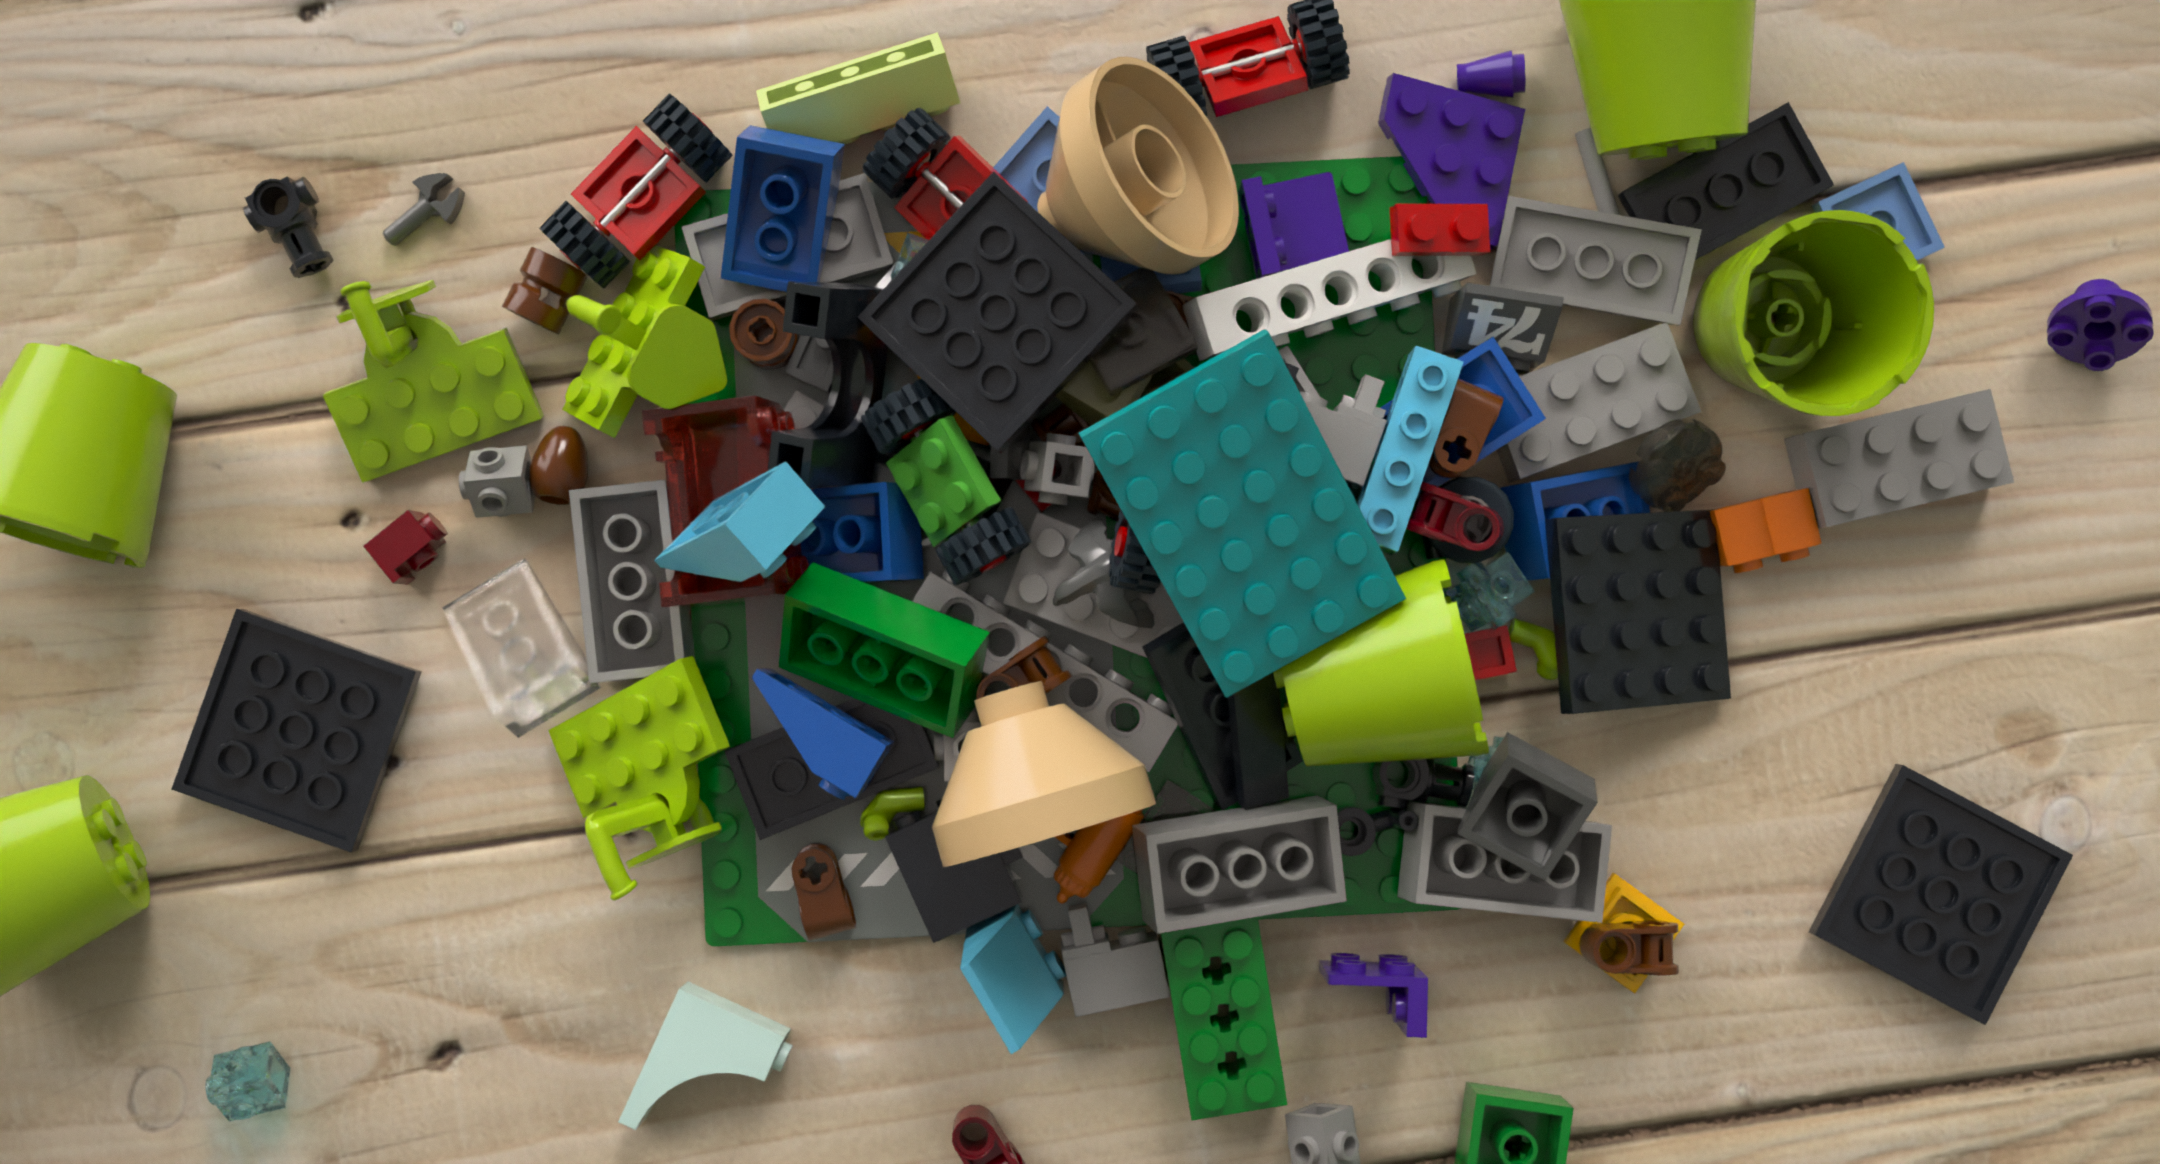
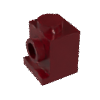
[363,510,448,585]

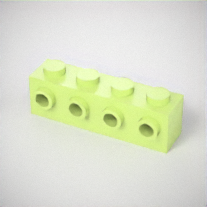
[756,32,960,144]

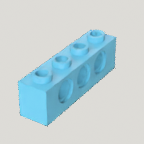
[1357,346,1464,555]

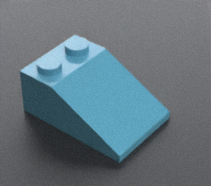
[654,461,825,582]
[960,904,1066,1054]

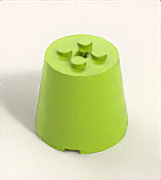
[1559,0,1756,161]
[1693,210,1934,416]
[0,343,177,568]
[1273,559,1489,766]
[0,775,150,997]

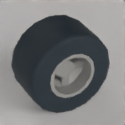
[1428,477,1514,563]

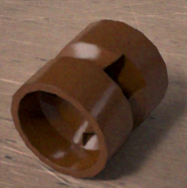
[501,247,588,335]
[729,299,800,370]

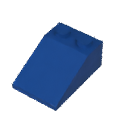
[720,125,845,292]
[1380,337,1546,500]
[1500,461,1650,582]
[772,482,924,588]
[752,668,894,800]

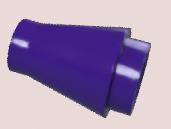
[1457,50,1526,98]

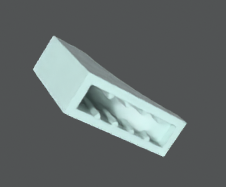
[618,981,793,1130]

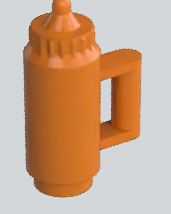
[1053,809,1144,904]

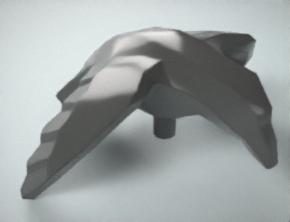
[1053,519,1155,629]

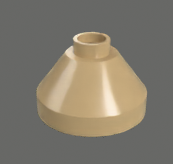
[1037,57,1239,274]
[932,681,1156,867]

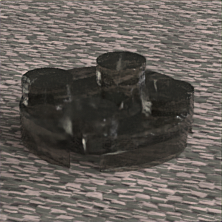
[1629,419,1726,512]

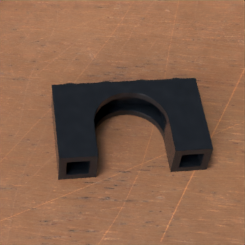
[768,281,888,489]

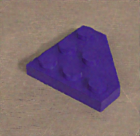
[1378,73,1525,249]

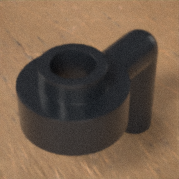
[1337,806,1418,856]

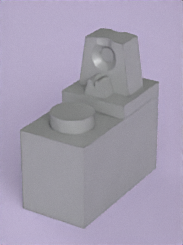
[1300,374,1387,490]
[1061,902,1170,1017]

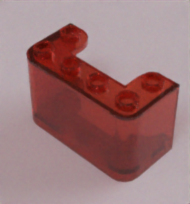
[642,395,809,608]

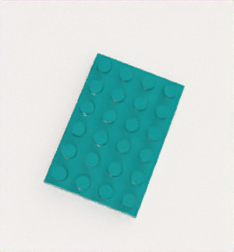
[1079,329,1406,698]

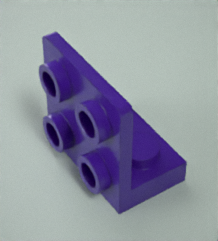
[1238,172,1349,279]
[1319,953,1428,1038]

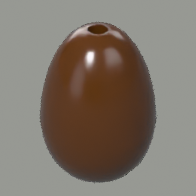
[529,426,588,505]

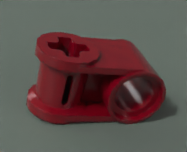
[1406,481,1504,551]
[952,1104,1025,1164]

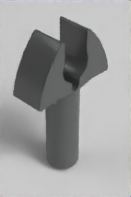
[383,173,465,246]

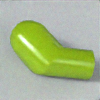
[1508,618,1558,680]
[860,787,925,841]

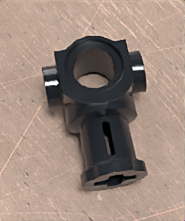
[243,176,334,278]
[1372,759,1474,810]

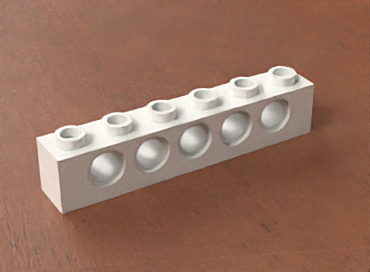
[1182,239,1477,361]

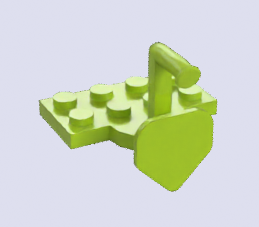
[562,245,727,438]
[323,280,544,483]
[548,656,730,901]

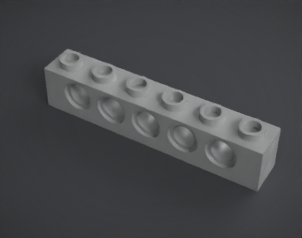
[912,569,1178,772]

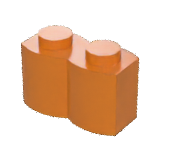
[1709,488,1822,573]

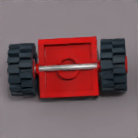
[1146,0,1350,117]
[539,93,733,289]
[862,108,1028,241]

